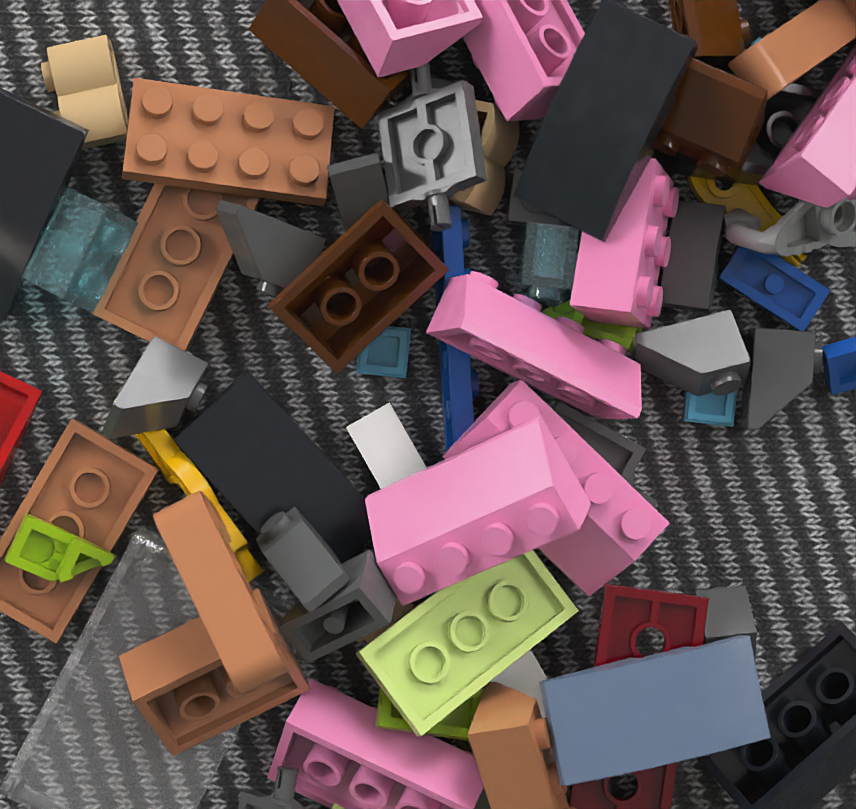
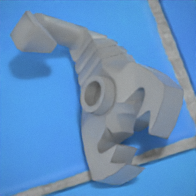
[724,198,856,256]

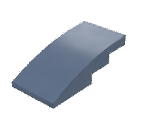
[539,635,770,786]

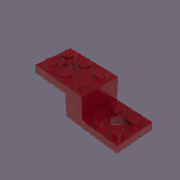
[568,583,709,809]

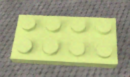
[355,550,579,737]

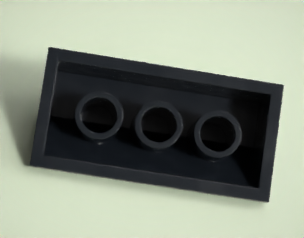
[696,622,856,809]

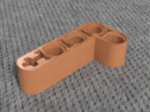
[727,0,856,100]
[153,490,290,696]

